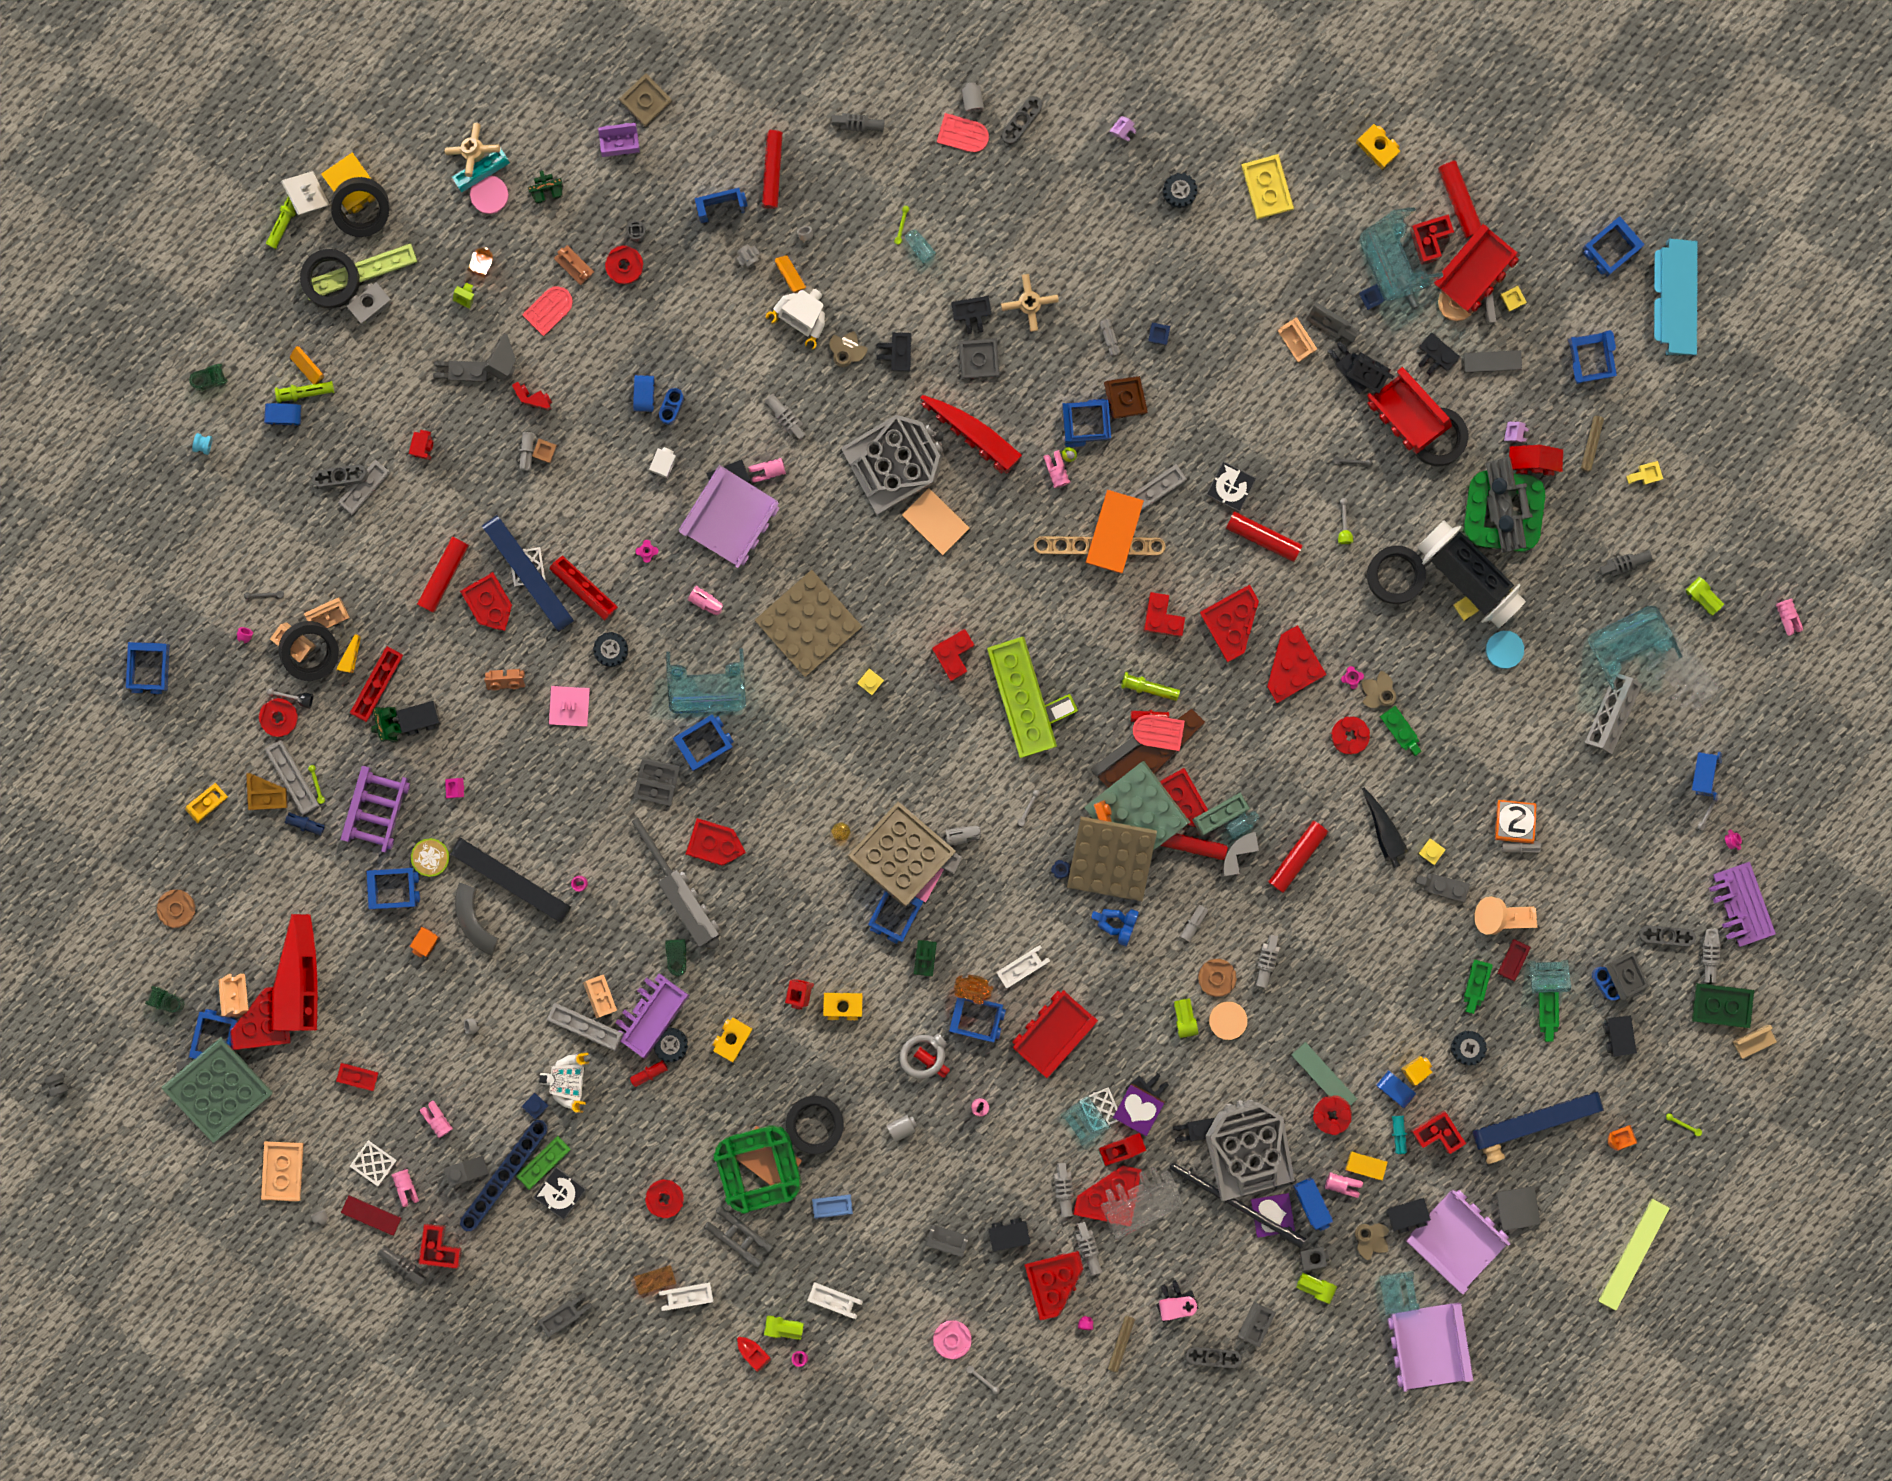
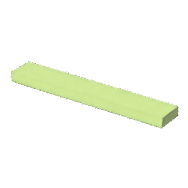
[309,244,417,300]
[1598,1199,1670,1310]

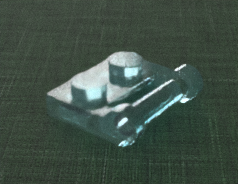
[1529,960,1571,993]
[1060,1095,1110,1146]
[1379,1271,1420,1315]

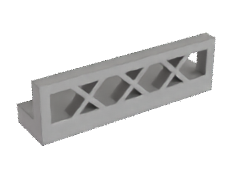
[1585,673,1642,754]

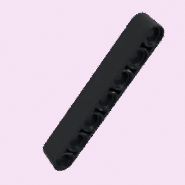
[449,837,571,923]

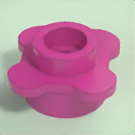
[635,540,659,563]
[1341,666,1364,689]
[1725,829,1742,850]

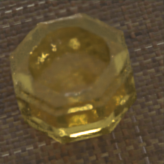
[832,822,851,841]

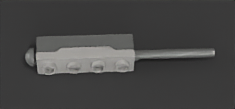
[632,817,720,949]

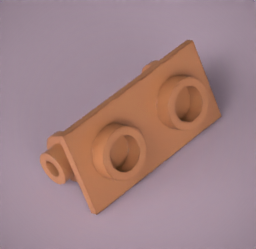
[554,245,594,285]
[484,669,525,690]

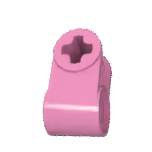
[1159,1296,1197,1320]

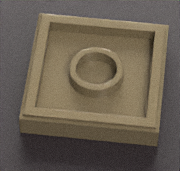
[619,73,673,127]

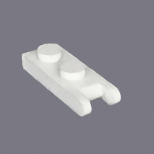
[996,945,1050,989]
[659,1282,713,1311]
[807,1282,863,1319]

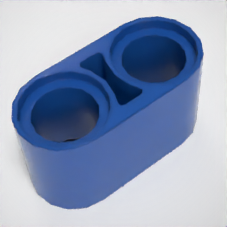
[633,375,654,412]
[659,388,684,425]
[264,403,301,425]
[1592,967,1620,1000]
[1376,1071,1416,1109]

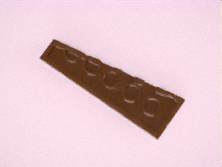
[1098,709,1205,788]

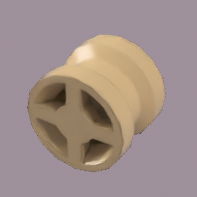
[1482,1144,1505,1164]

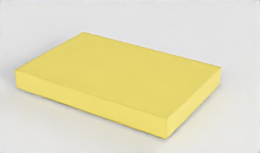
[1241,154,1294,220]

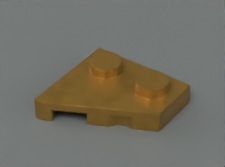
[246,773,288,810]

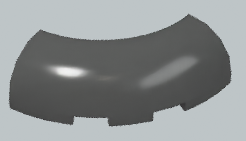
[455,882,499,956]

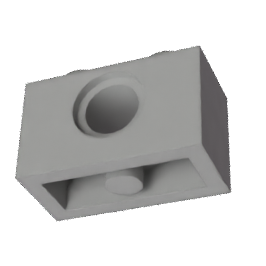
[347,282,393,326]

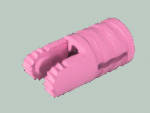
[1043,450,1070,488]
[748,458,786,483]
[688,586,723,615]
[1776,598,1803,636]
[971,1098,989,1116]
[420,1101,453,1138]
[392,1169,419,1207]
[1325,1172,1364,1198]

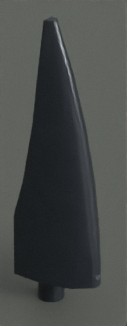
[1362,787,1408,868]

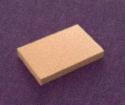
[902,488,970,555]
[261,1141,304,1201]

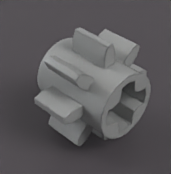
[737,244,760,268]

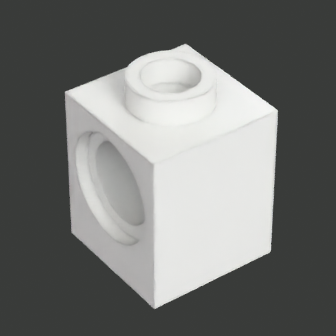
[649,447,676,479]

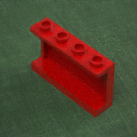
[1433,224,1520,314]
[1367,367,1452,454]
[1012,990,1098,1078]

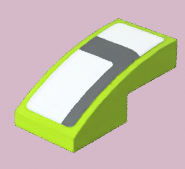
[1045,694,1078,724]

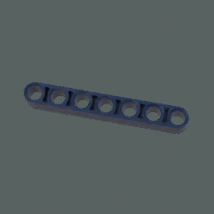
[482,515,574,632]
[1472,1092,1604,1150]
[460,1120,549,1231]

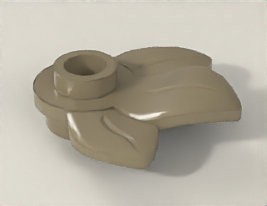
[830,331,868,367]
[1362,671,1396,708]
[1355,1223,1389,1260]

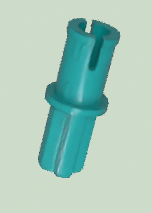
[1392,1116,1407,1154]

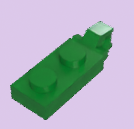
[1379,705,1422,756]
[1464,959,1493,1014]
[1538,989,1559,1042]

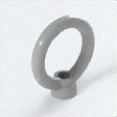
[900,1034,948,1079]

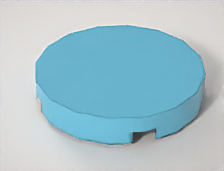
[1486,631,1524,669]

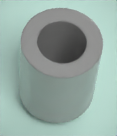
[962,83,984,112]
[887,1115,918,1143]

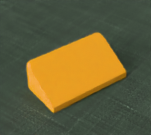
[775,256,806,293]
[290,346,324,384]

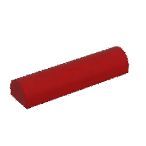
[762,130,783,209]
[1438,160,1481,239]
[1225,511,1303,562]
[417,536,470,613]
[549,555,618,621]
[349,646,403,722]
[1268,820,1329,893]
[1161,833,1228,860]

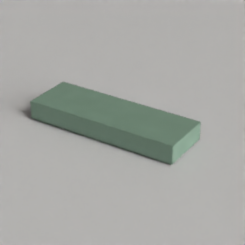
[1192,792,1250,836]

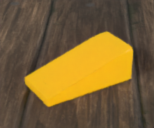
[336,634,361,673]
[185,783,228,824]
[1345,1151,1388,1181]

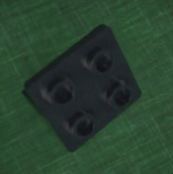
[1345,352,1394,393]

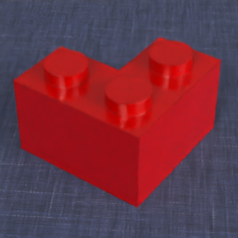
[1410,214,1454,265]
[1509,445,1563,476]
[1143,592,1185,638]
[932,629,975,682]
[1410,1110,1466,1154]
[419,1224,462,1268]

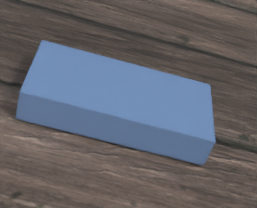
[812,1194,853,1218]

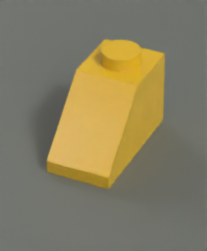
[1401,1056,1432,1086]

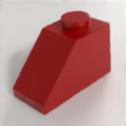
[1099,1133,1147,1166]

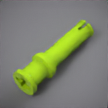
[265,194,296,249]
[275,381,334,404]
[1121,672,1180,702]

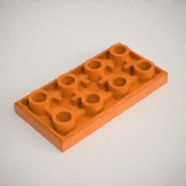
[1086,490,1144,574]

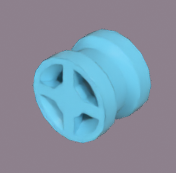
[192,433,213,455]

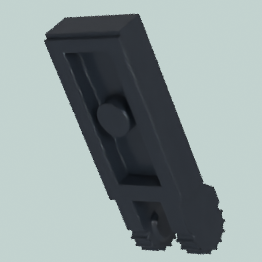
[1327,341,1368,395]
[1172,1117,1216,1142]

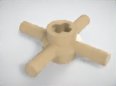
[445,123,500,177]
[1001,274,1059,332]

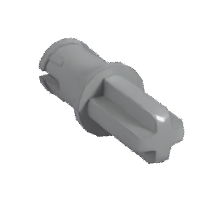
[519,432,534,471]
[1502,841,1541,854]
[1180,905,1208,942]

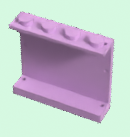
[679,465,779,568]
[1405,1190,1510,1294]
[1388,1303,1473,1392]

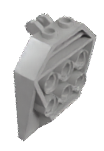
[841,415,943,515]
[1205,1100,1295,1201]

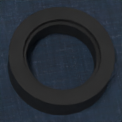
[331,177,389,237]
[300,249,360,308]
[1412,407,1468,466]
[1367,546,1426,604]
[278,621,339,681]
[786,1095,844,1154]

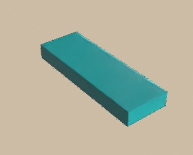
[452,147,510,193]

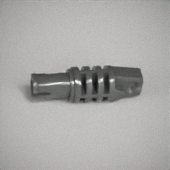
[831,113,885,132]
[1599,550,1653,577]
[377,1245,426,1285]

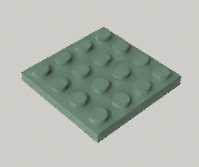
[1084,761,1190,851]
[162,1037,273,1143]

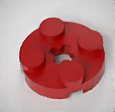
[605,246,644,285]
[259,698,298,737]
[1331,716,1370,755]
[1313,1095,1352,1135]
[645,1179,684,1218]

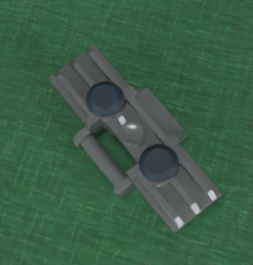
[1486,457,1533,553]

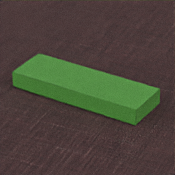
[516,1136,571,1190]

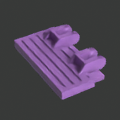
[1709,862,1776,947]
[615,973,690,1059]

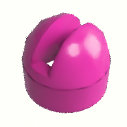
[237,627,253,644]
[571,876,588,892]
[1078,1316,1094,1331]
[792,1351,808,1367]

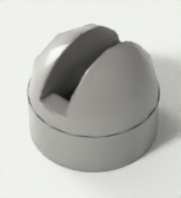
[797,226,813,243]
[464,1018,480,1034]
[311,1210,328,1226]

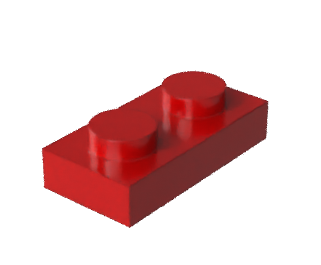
[336,1063,379,1091]

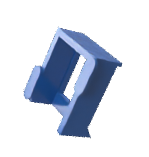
[1568,330,1617,384]
[1062,399,1111,447]
[1692,752,1722,801]

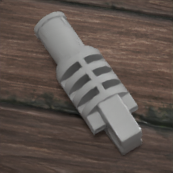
[765,393,806,440]
[1702,929,1721,982]
[1255,935,1280,988]
[1054,1163,1074,1217]
[1076,1222,1102,1276]

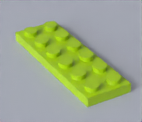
[987,637,1057,758]

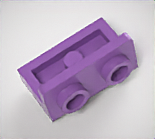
[598,123,640,157]

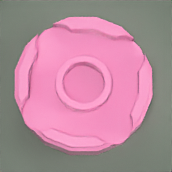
[470,176,509,214]
[933,1320,971,1359]

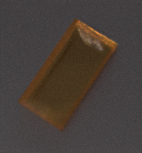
[634,1265,676,1295]

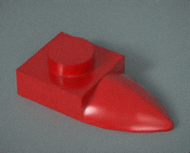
[737,1337,772,1372]

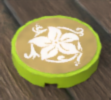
[411,838,450,877]

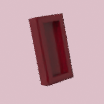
[1497,939,1531,982]

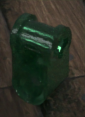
[189,363,228,391]
[665,939,687,976]
[145,985,185,1013]

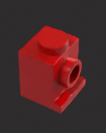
[409,430,434,460]
[785,979,814,1009]

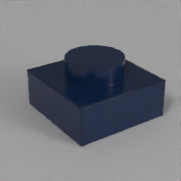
[1359,283,1385,310]
[1148,322,1171,346]
[521,1092,549,1120]

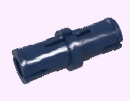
[285,812,325,836]

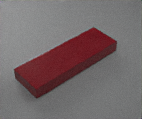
[341,1195,402,1236]

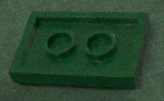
[1692,983,1754,1028]

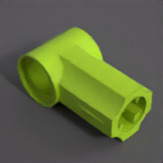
[1685,577,1724,616]
[1174,998,1199,1038]
[1296,1272,1338,1304]
[764,1315,804,1340]

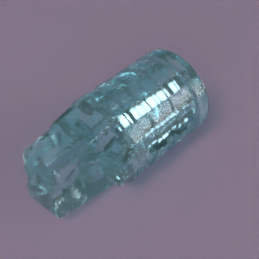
[905,229,937,264]
[1224,811,1260,840]

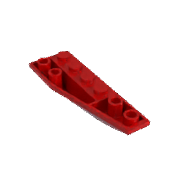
[920,395,1022,474]
[272,914,318,1031]

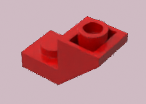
[512,382,553,411]

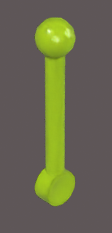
[894,206,910,245]
[308,765,325,804]
[1666,1113,1702,1136]

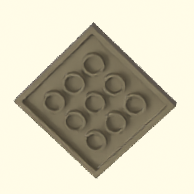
[754,570,862,677]
[847,802,956,908]
[1067,817,1157,902]

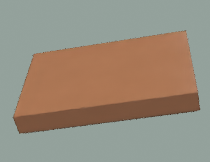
[736,1126,802,1185]

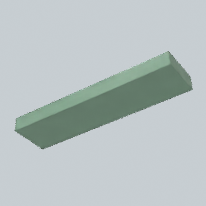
[1291,1042,1357,1106]

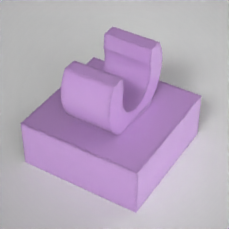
[1110,116,1136,141]
[1504,422,1529,442]

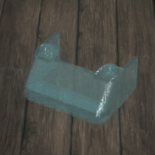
[1360,207,1444,301]
[1588,606,1683,690]
[666,648,746,714]

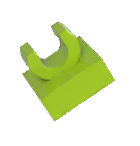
[453,283,474,309]

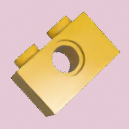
[1356,124,1400,170]
[823,993,863,1020]
[712,1017,753,1062]

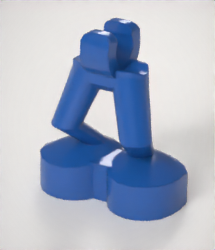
[1091,909,1139,947]

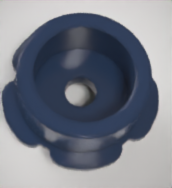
[1051,860,1070,879]

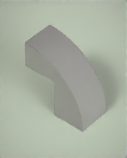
[1223,832,1259,877]

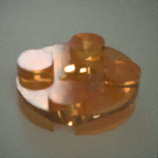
[954,975,993,1004]

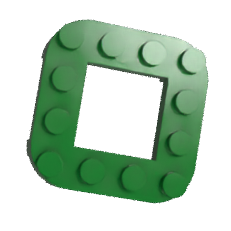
[1463,470,1546,553]
[714,1125,802,1213]

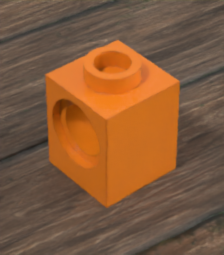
[410,927,440,958]

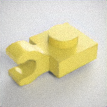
[1626,461,1663,485]

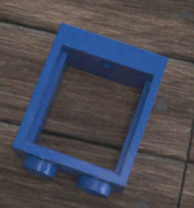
[1583,216,1645,277]
[126,642,170,694]
[673,714,734,771]
[367,868,420,910]
[868,891,923,944]
[949,994,1006,1042]
[189,1009,238,1059]
[1293,1177,1333,1231]

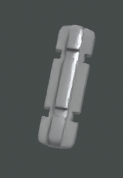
[1100,319,1120,356]

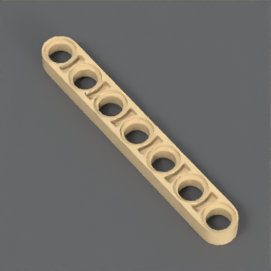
[1033,536,1166,556]

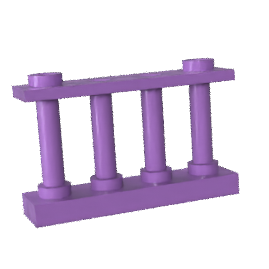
[340,766,410,853]

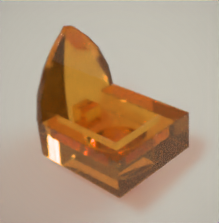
[467,247,493,278]

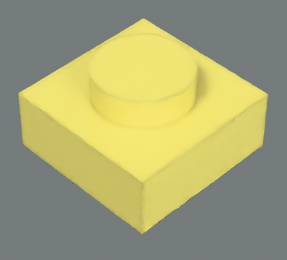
[1500,286,1527,312]
[857,669,884,695]
[1419,839,1446,865]

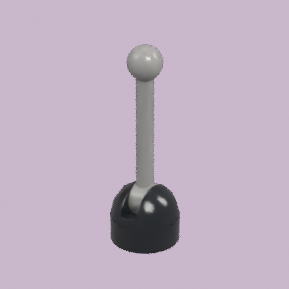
[267,688,313,709]

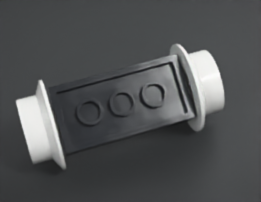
[1417,520,1526,628]

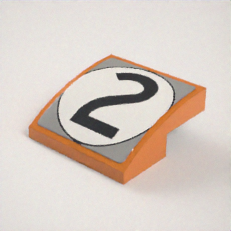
[1495,800,1536,844]

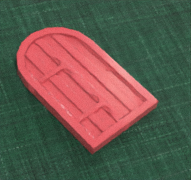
[937,113,989,152]
[522,286,573,336]
[1133,715,1185,751]

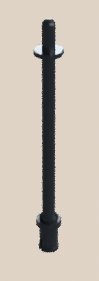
[1170,1163,1306,1249]

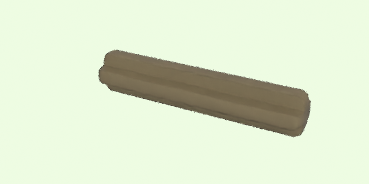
[1581,416,1604,472]
[1108,1316,1135,1372]

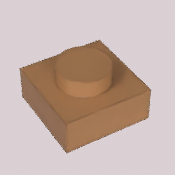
[532,439,557,464]

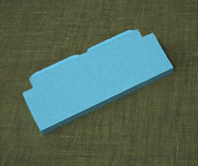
[1654,238,1697,355]

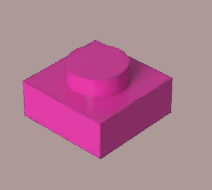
[445,778,464,798]

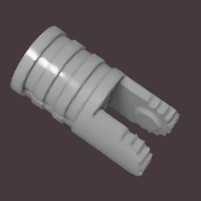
[946,826,981,846]

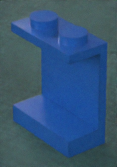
[695,188,748,223]

